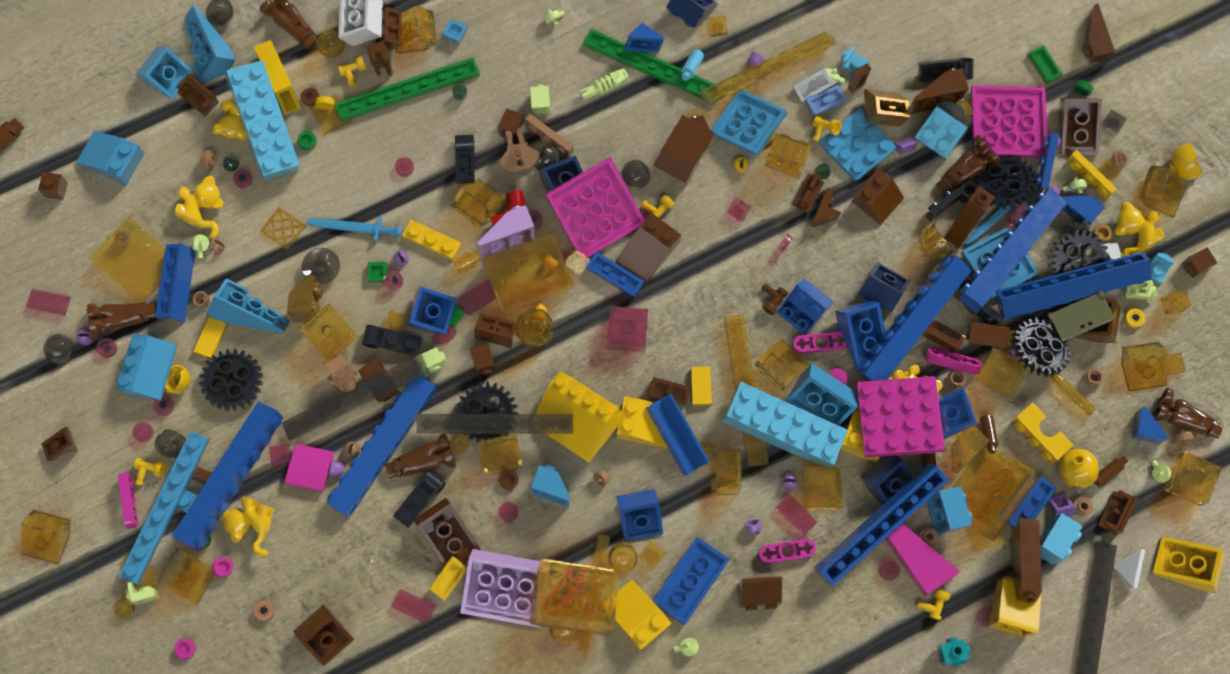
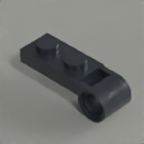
[918,58,974,82]
[455,134,475,184]
[925,182,978,222]
[953,279,1003,325]
[361,325,422,357]
[393,470,446,528]

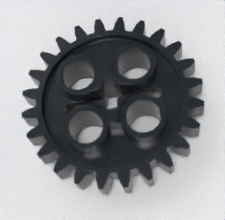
[974,154,1036,210]
[1047,229,1110,275]
[1010,318,1072,377]
[199,349,264,411]
[455,382,519,445]

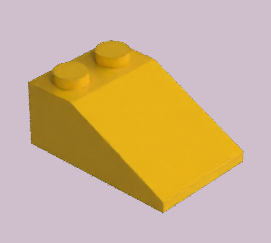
[617,396,668,449]
[840,401,880,463]
[1153,536,1225,594]
[602,580,672,651]

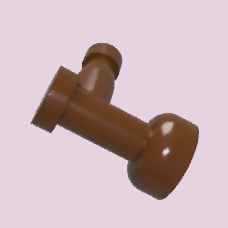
[761,283,788,316]

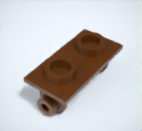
[792,173,824,213]

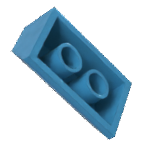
[116,334,177,400]
[787,363,858,426]

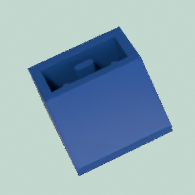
[777,278,834,335]

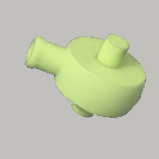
[544,9,565,26]
[827,69,845,84]
[1063,177,1087,194]
[191,234,209,258]
[1151,460,1172,483]
[674,638,699,656]

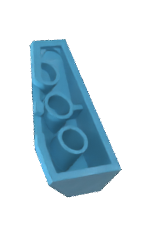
[184,5,235,83]
[206,278,290,334]

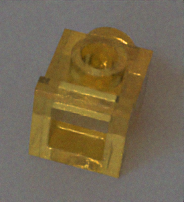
[1160,290,1191,315]

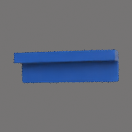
[155,243,195,323]
[646,394,709,476]

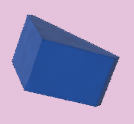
[624,23,664,53]
[1132,406,1168,444]

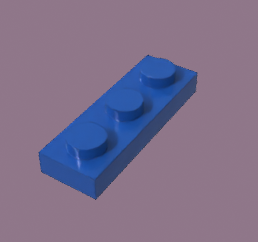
[1036,133,1059,190]
[586,251,644,298]
[1007,476,1057,529]

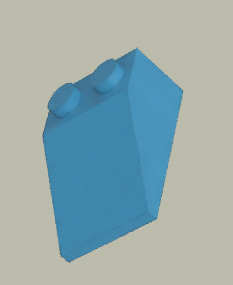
[76,131,144,186]

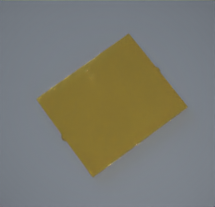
[89,217,165,303]

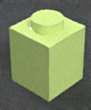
[530,85,550,115]

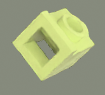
[416,347,447,378]

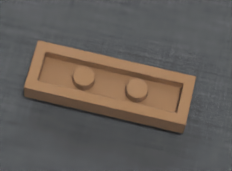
[525,114,574,158]

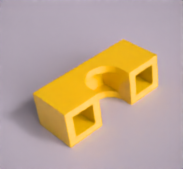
[1012,402,1074,464]

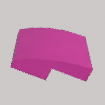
[285,444,334,492]

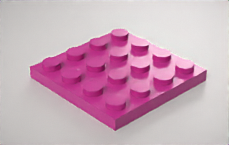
[971,85,1047,158]
[545,157,645,261]
[857,376,945,458]

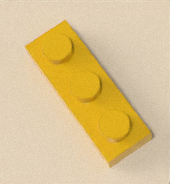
[1067,150,1117,200]
[402,220,462,261]

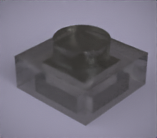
[1101,109,1127,136]

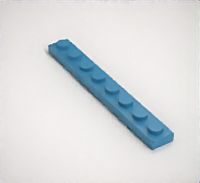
[119,431,210,585]

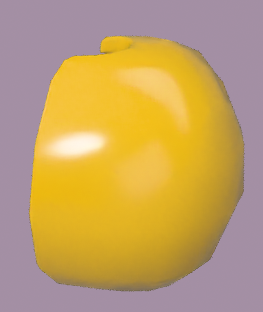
[165,365,191,394]

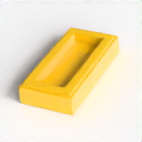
[193,317,228,360]
[691,366,712,406]
[429,556,468,601]

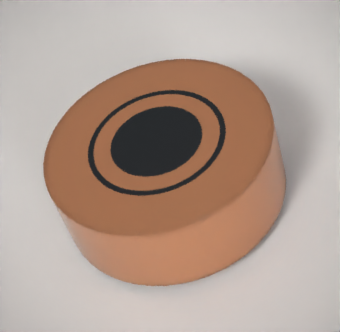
[254,600,275,621]

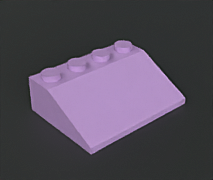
[477,205,536,270]
[461,549,551,627]

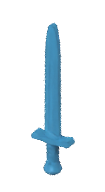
[965,184,1036,246]
[306,217,402,243]

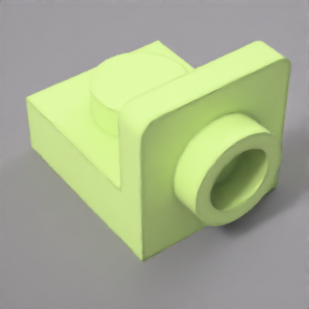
[1126,280,1157,303]
[125,582,160,605]

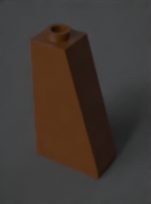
[944,186,995,248]
[1010,518,1042,603]

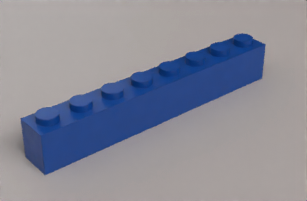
[959,189,1068,314]
[996,252,1152,319]
[856,255,972,381]
[327,373,437,519]
[172,402,284,553]
[813,464,949,586]

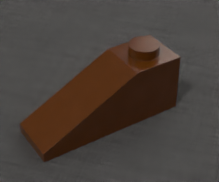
[1083,3,1115,64]

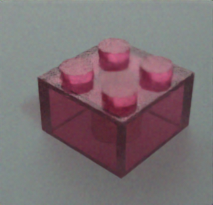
[607,306,648,352]

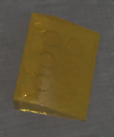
[482,233,574,315]
[953,445,1038,541]
[530,559,618,636]

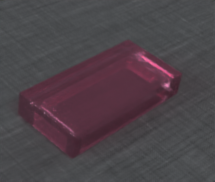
[457,280,499,316]
[26,289,71,316]
[775,494,817,536]
[391,589,436,625]

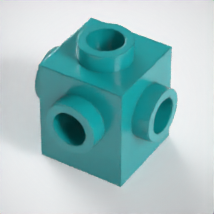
[937,637,971,667]

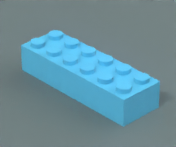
[226,60,300,181]
[722,382,847,470]

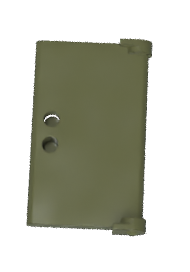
[1048,290,1115,342]

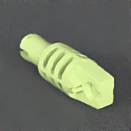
[579,68,629,101]

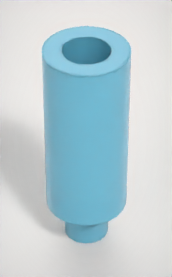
[681,49,704,81]

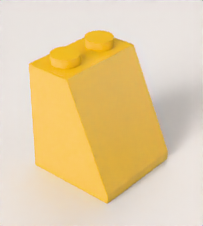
[987,576,1041,638]

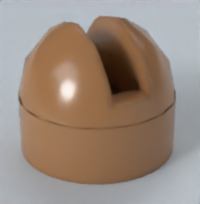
[208,238,226,255]
[193,291,210,308]
[344,441,360,458]
[593,469,611,487]

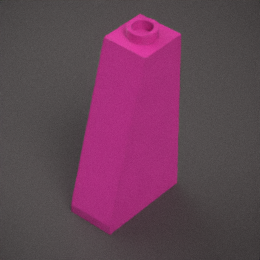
[885,523,960,596]

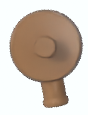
[1174,428,1198,446]

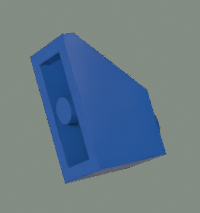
[1062,196,1105,229]

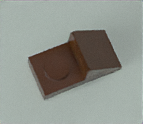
[812,188,841,228]
[41,427,78,461]

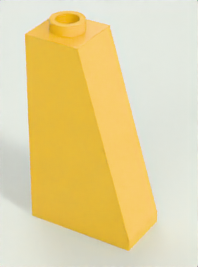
[254,40,302,116]

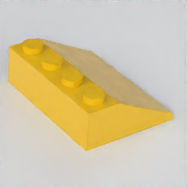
[530,370,625,463]

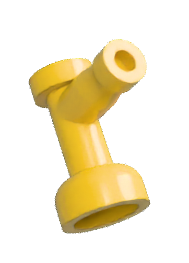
[338,56,367,87]
[812,116,842,142]
[641,195,675,218]
[134,458,166,485]
[917,589,951,620]

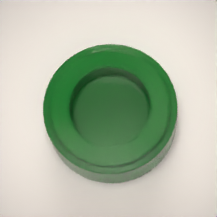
[1074,80,1094,96]
[298,131,317,151]

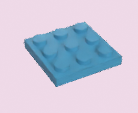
[711,89,787,157]
[818,108,897,183]
[960,226,1039,301]

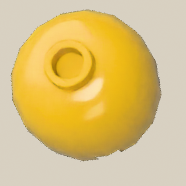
[1168,142,1203,180]
[1059,448,1099,488]

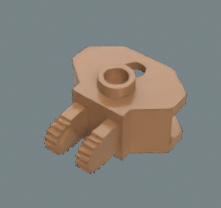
[500,128,540,172]
[323,352,360,395]

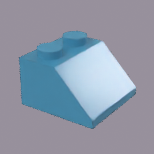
[136,46,194,99]
[531,465,570,508]
[926,486,972,536]

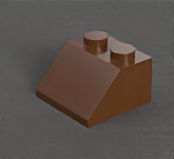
[852,168,904,225]
[738,576,782,611]
[293,604,354,667]

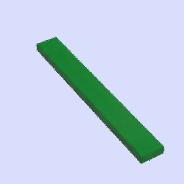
[583,29,723,105]
[334,57,480,122]

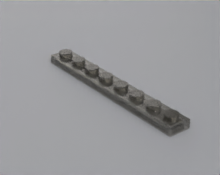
[282,354,430,441]
[416,414,573,434]
[1074,541,1117,674]

